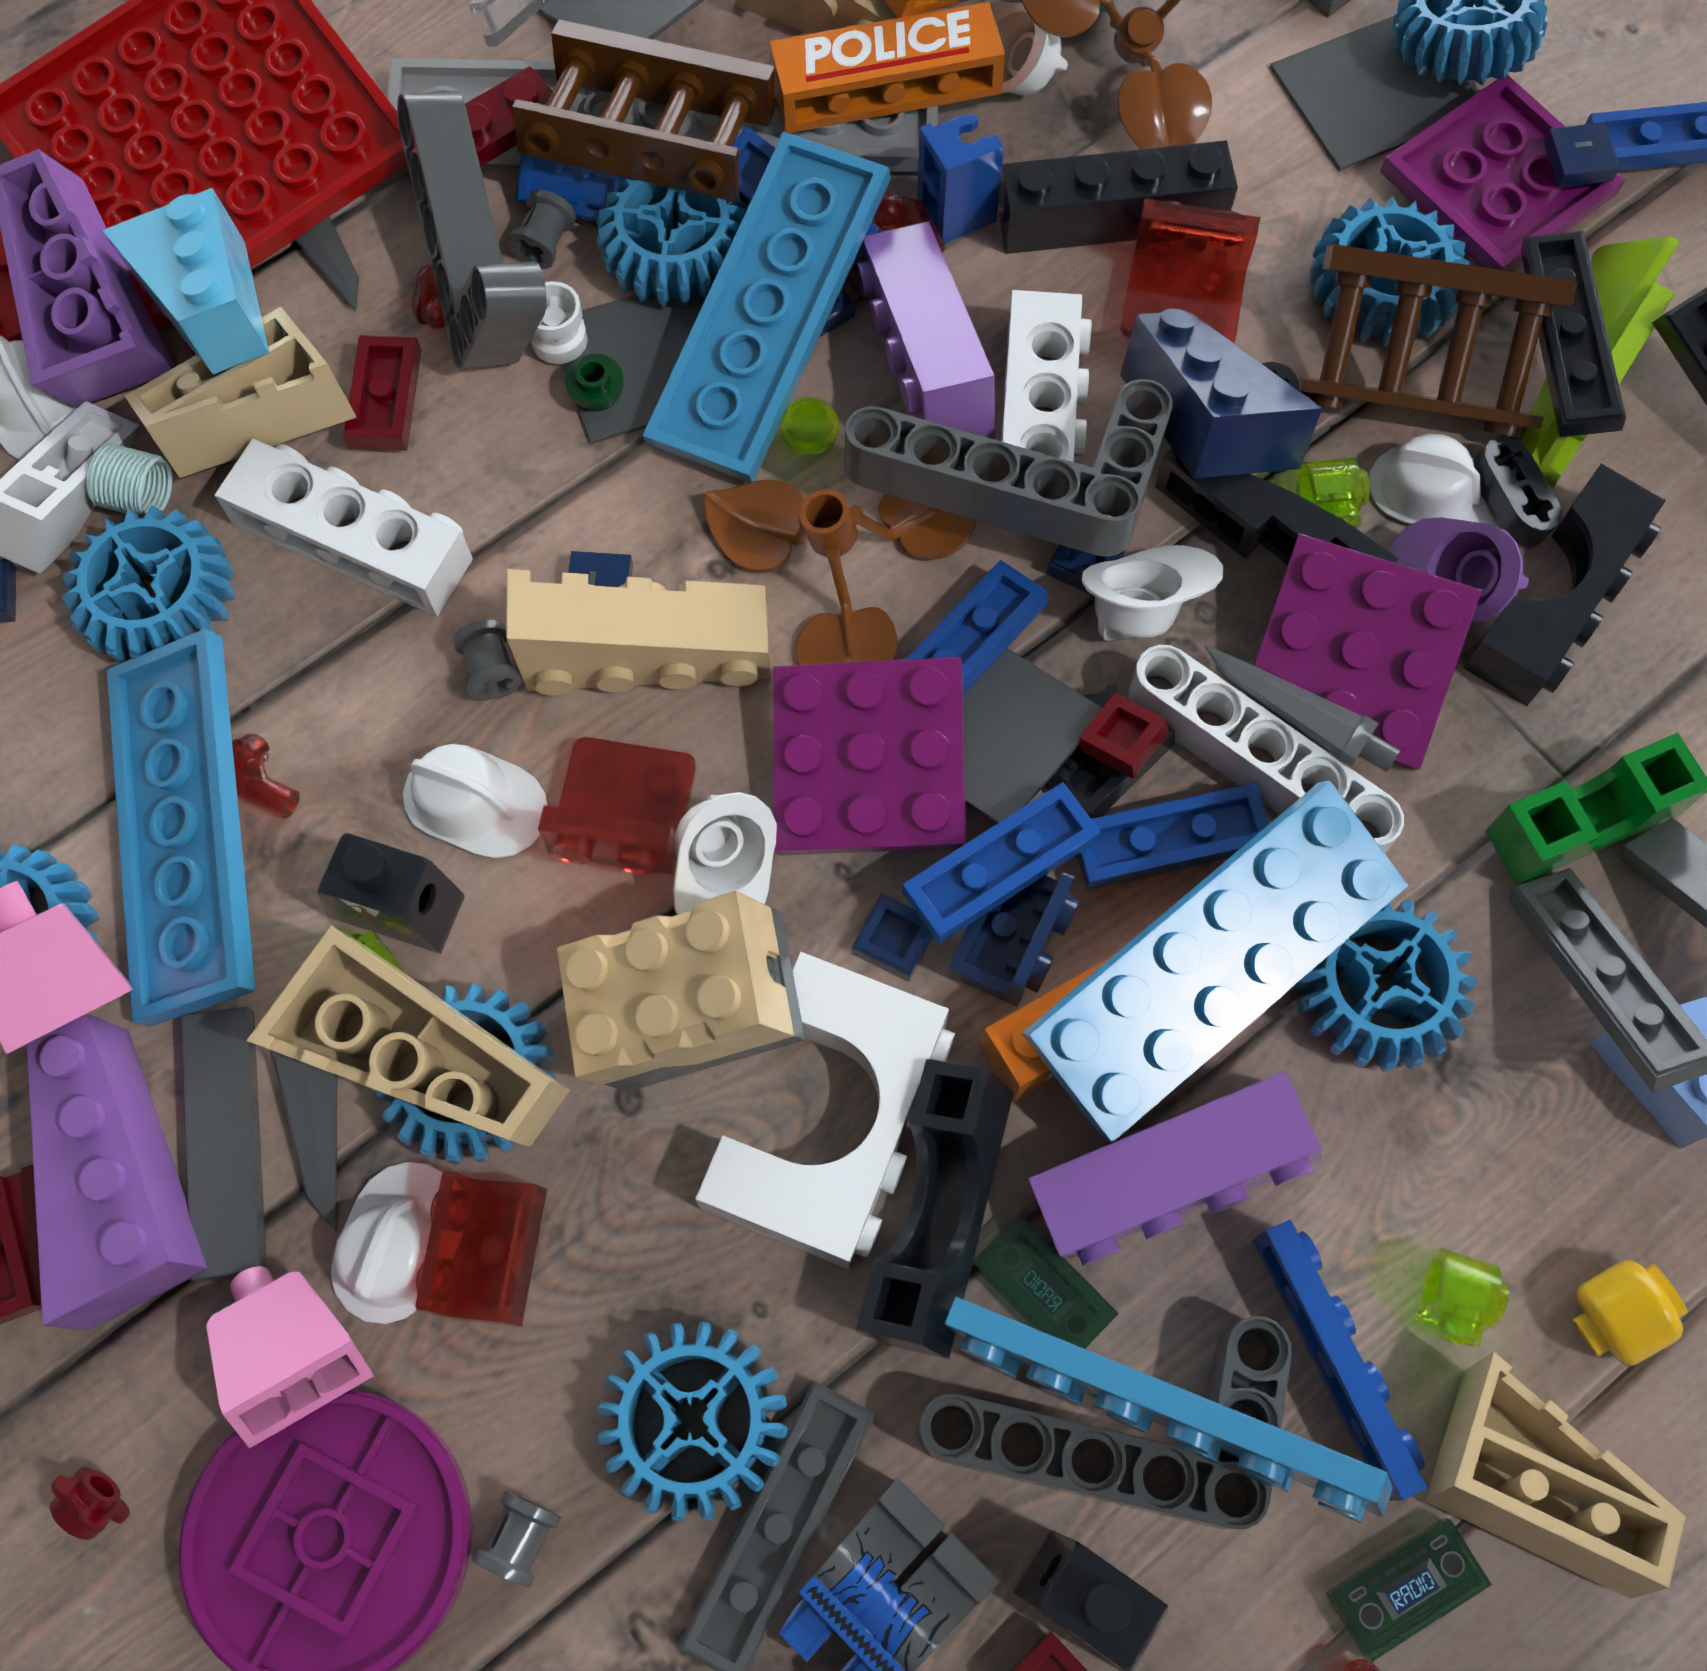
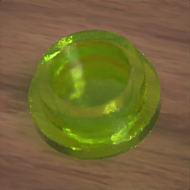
[781,397,839,455]

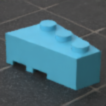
[102,188,269,375]

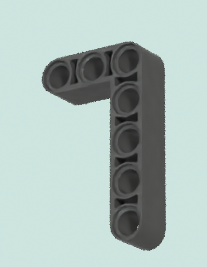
[397,91,547,369]
[844,379,1172,557]
[918,1316,1292,1529]

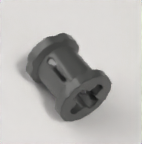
[508,190,577,269]
[453,620,523,701]
[471,1491,561,1588]

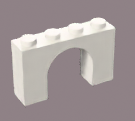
[696,952,955,1270]

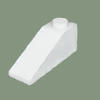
[0,401,139,574]

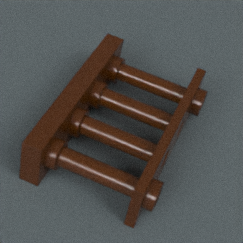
[512,19,775,202]
[1298,244,1578,437]

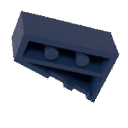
[1120,308,1322,479]

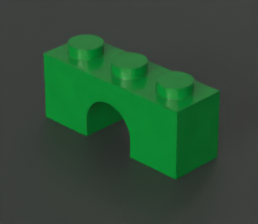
[1485,732,1707,885]

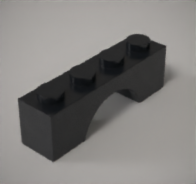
[1463,463,1666,706]
[856,1059,1014,1360]

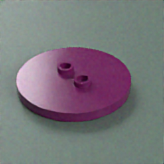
[179,1390,473,1671]

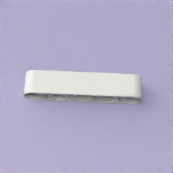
[1128,645,1404,853]

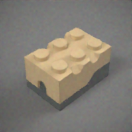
[557,890,805,1091]

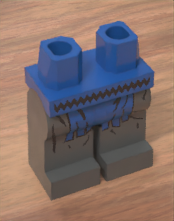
[779,1477,1000,1671]

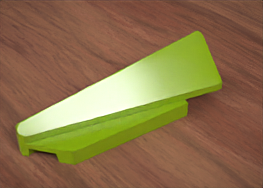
[1520,236,1680,487]

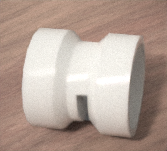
[530,281,588,364]

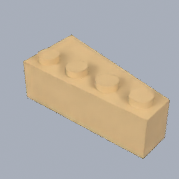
[507,569,771,696]
[246,926,570,1147]

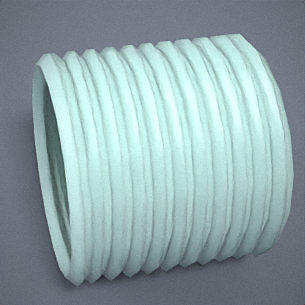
[86,443,173,518]

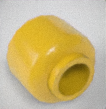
[1572,1259,1688,1366]

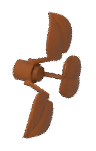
[1021,0,1212,149]
[704,480,977,665]

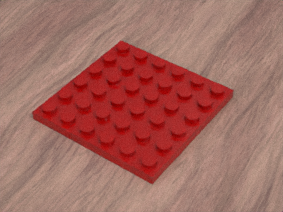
[0,0,407,331]

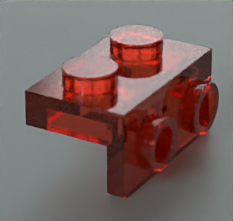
[415,1171,547,1327]

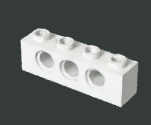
[1000,290,1092,500]
[214,438,473,617]

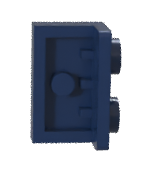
[947,871,1080,1007]

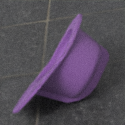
[1389,517,1529,622]

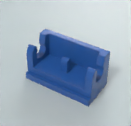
[917,115,1004,244]

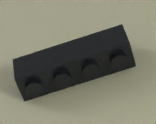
[997,140,1238,254]

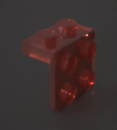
[1120,198,1260,343]
[538,737,696,875]

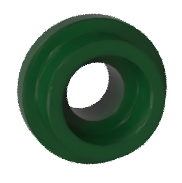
[565,354,624,412]

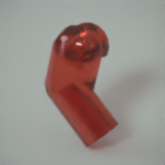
[873,192,945,252]
[411,263,445,329]
[232,734,300,819]

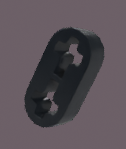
[1473,436,1562,546]

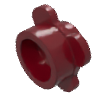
[50,1467,130,1540]

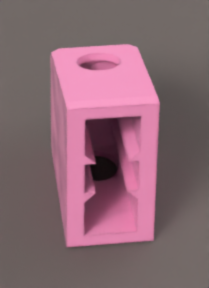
[0,881,133,1054]
[206,1266,374,1449]

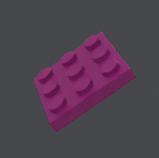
[1380,74,1625,271]
[1243,533,1482,770]
[774,657,967,855]

